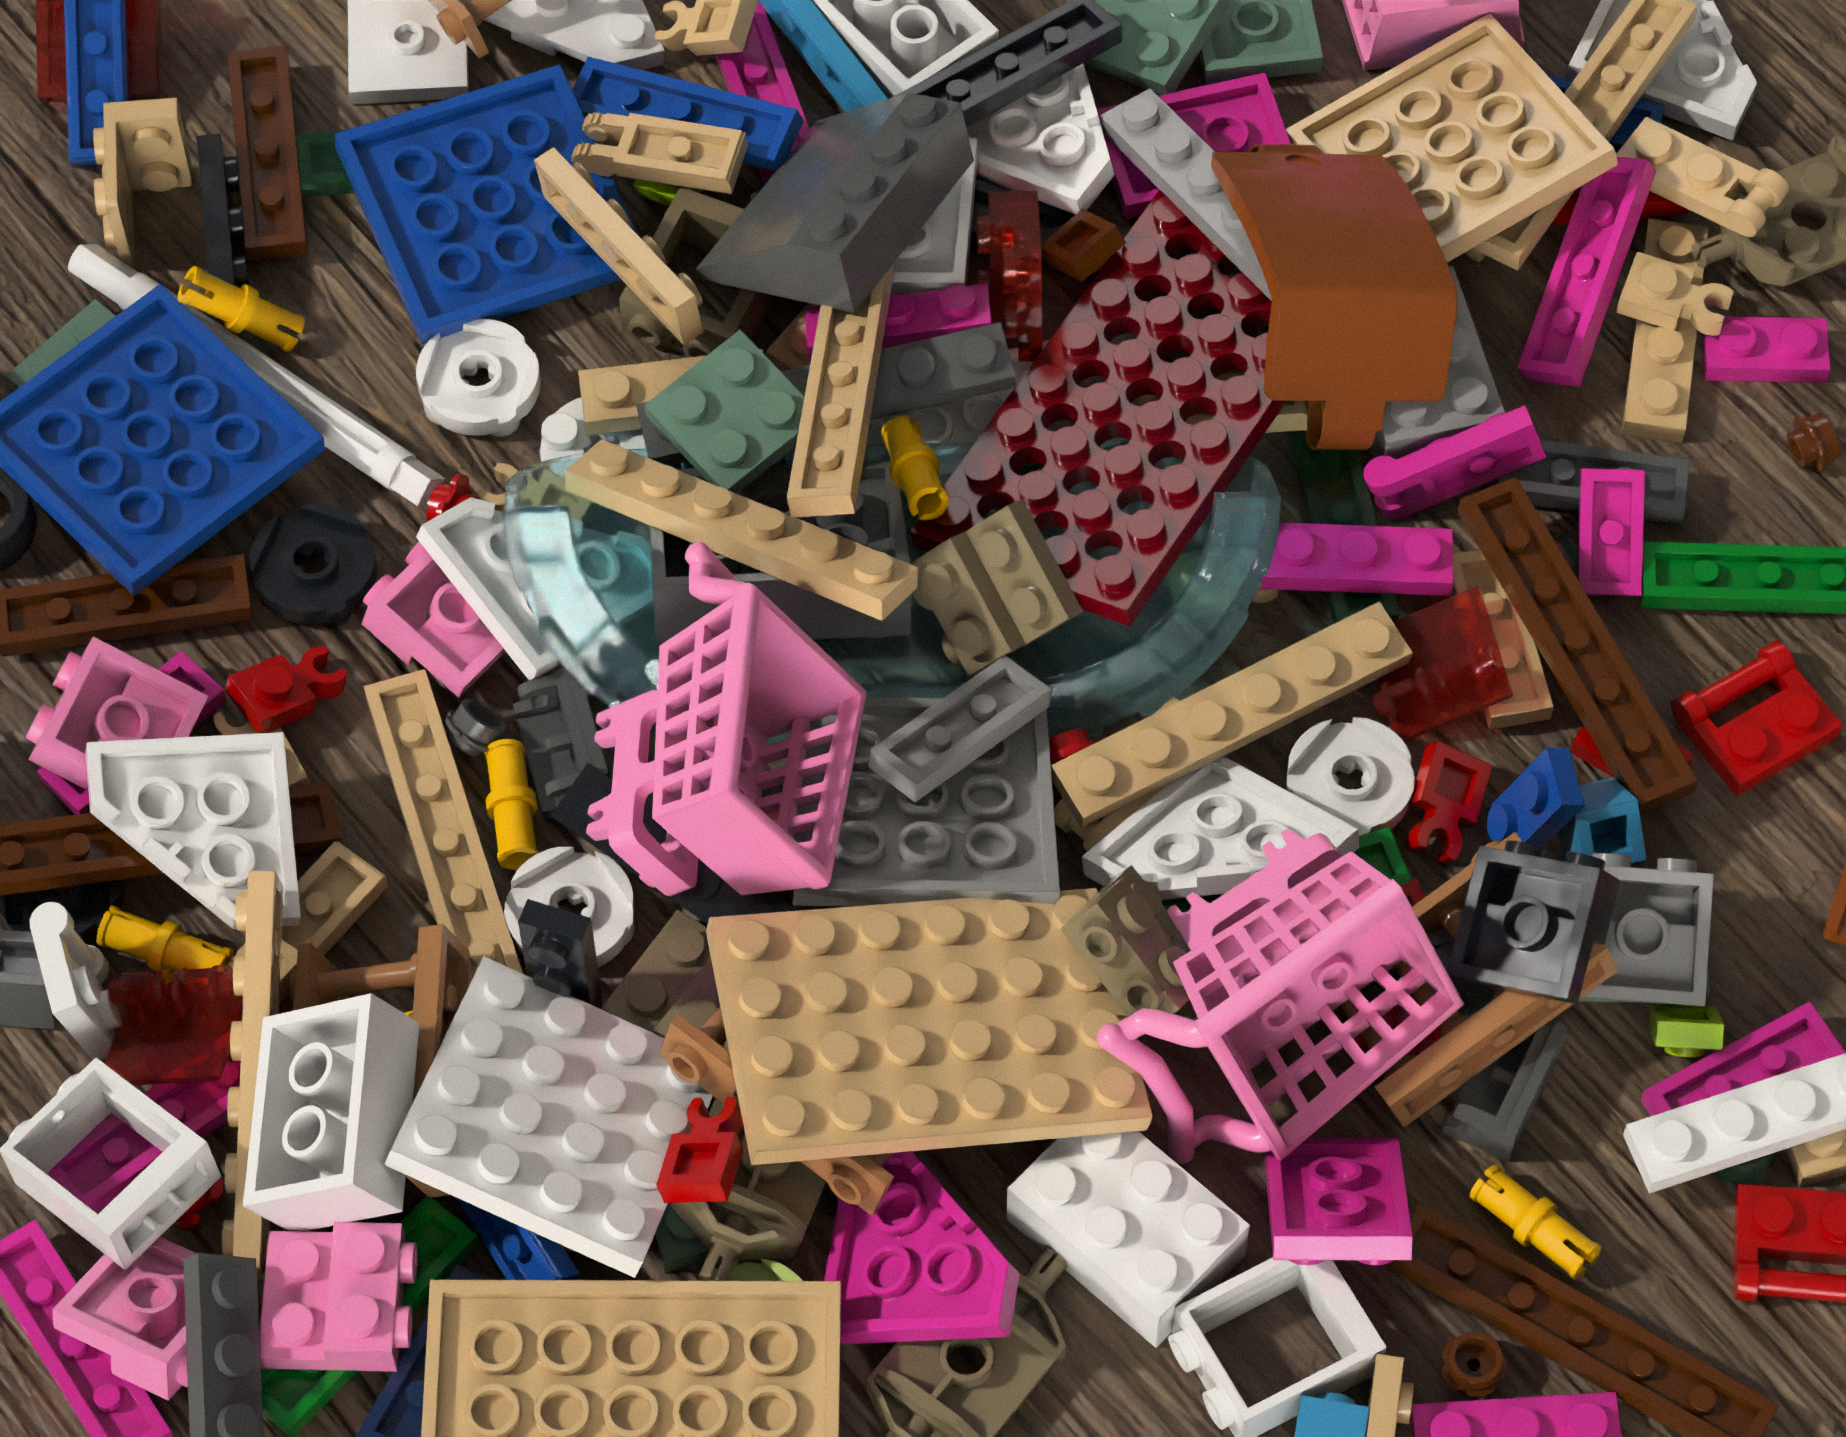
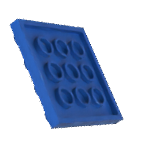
[335,64,639,344]
[0,283,325,596]

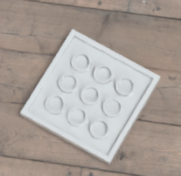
[384,956,713,1278]

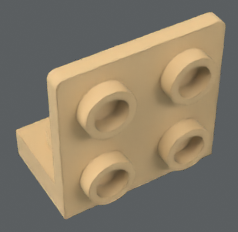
[93,98,193,269]

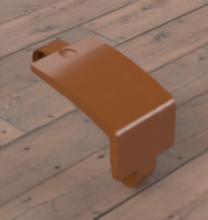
[1211,144,1458,450]

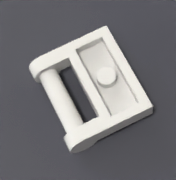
[30,902,122,1060]

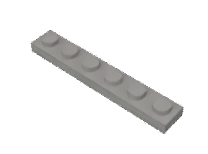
[1100,89,1272,301]

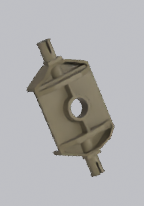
[1692,135,1846,287]
[670,1098,826,1281]
[866,1248,1068,1437]

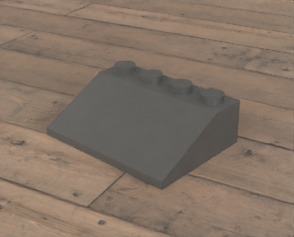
[695,93,974,313]
[649,461,911,646]

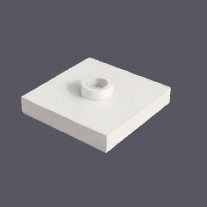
[348,0,469,104]

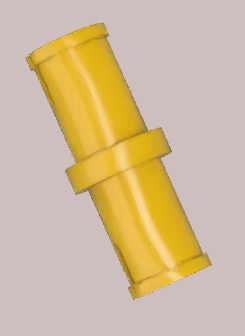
[178,266,305,352]
[881,415,949,521]
[484,739,539,870]
[96,906,234,989]
[1469,1164,1602,1280]

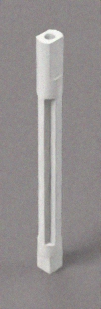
[68,244,445,506]

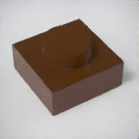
[1038,209,1126,282]

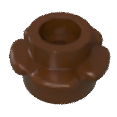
[1787,412,1841,472]
[1441,1332,1508,1398]

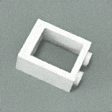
[0,1058,222,1270]
[1168,1257,1387,1437]

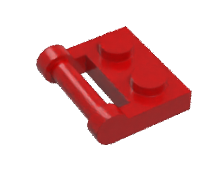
[1670,641,1843,797]
[1733,1184,1846,1302]

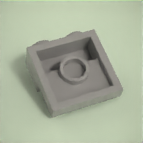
[1582,853,1714,1007]

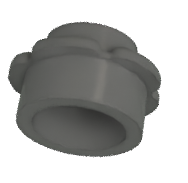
[445,698,506,756]

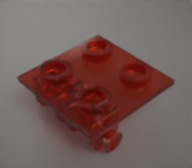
[1372,586,1513,742]
[104,965,243,1086]

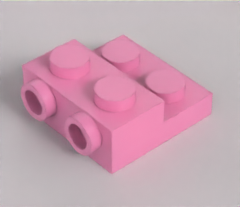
[362,542,506,698]
[25,636,208,789]
[259,1222,417,1372]
[52,1237,196,1401]

